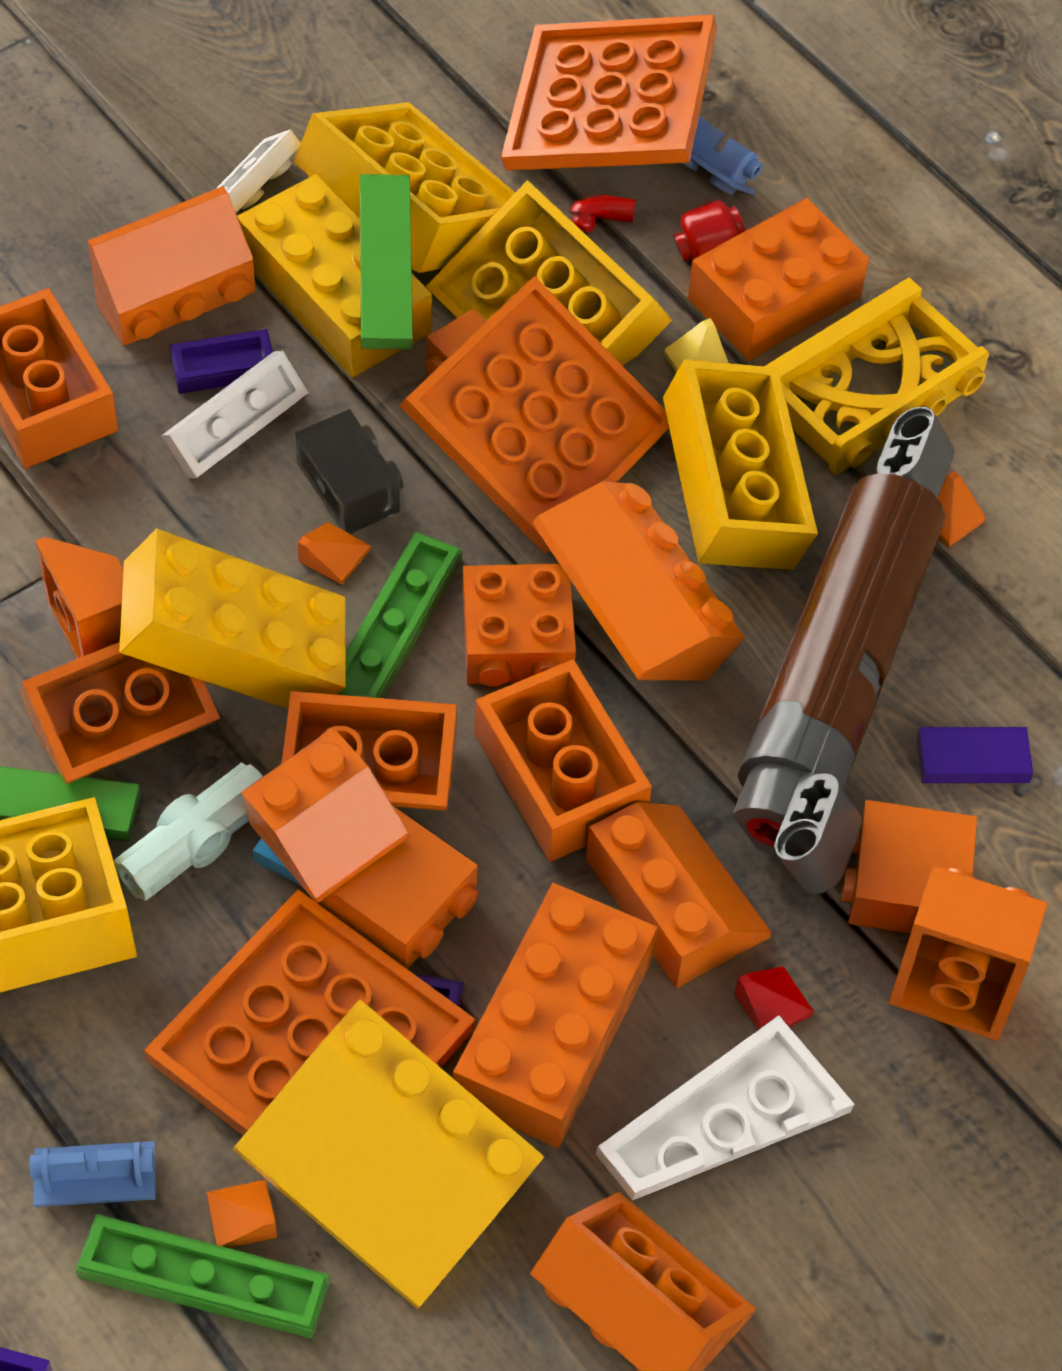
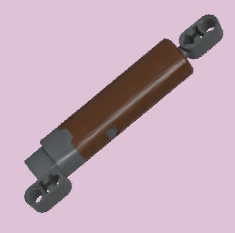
[732,406,955,894]

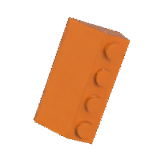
[532,481,745,681]

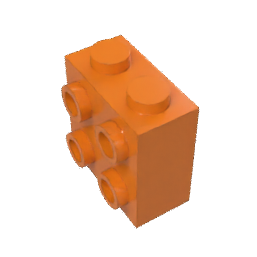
[462,564,576,687]
[840,799,977,933]
[318,805,479,969]

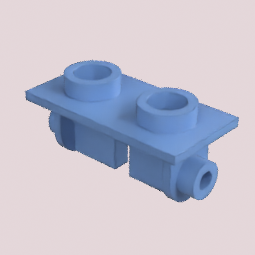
[682,115,763,196]
[29,1141,156,1207]

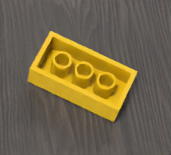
[237,174,432,378]
[663,359,818,570]
[119,528,346,709]

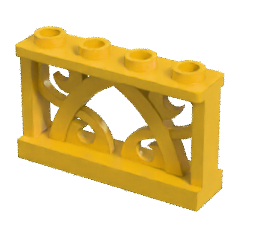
[764,277,989,475]

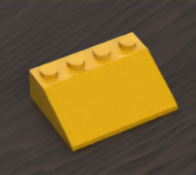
[293,102,515,273]
[425,180,672,366]
[0,797,137,993]
[233,999,544,1310]

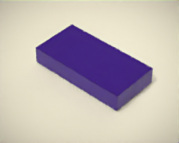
[169,329,273,394]
[917,727,1033,783]

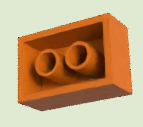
[688,198,869,361]
[0,288,119,469]
[474,659,652,863]
[888,865,1048,1041]

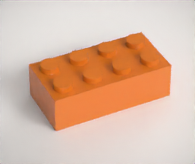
[453,883,658,1149]

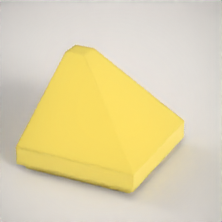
[664,318,728,373]

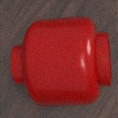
[673,200,746,262]

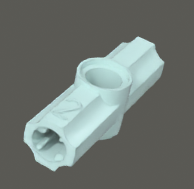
[113,762,263,901]

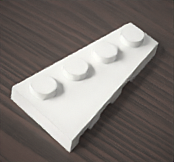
[595,1016,855,1201]

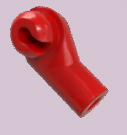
[569,194,636,233]

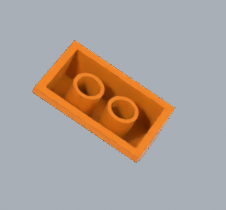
[87,186,256,347]
[20,642,220,784]
[281,691,457,811]
[586,802,772,989]
[530,1192,757,1371]

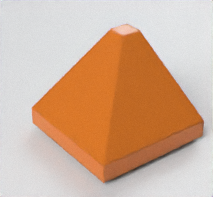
[937,470,986,548]
[298,522,371,585]
[206,1179,277,1249]

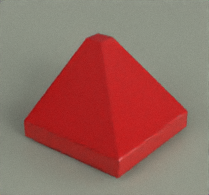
[734,966,814,1030]

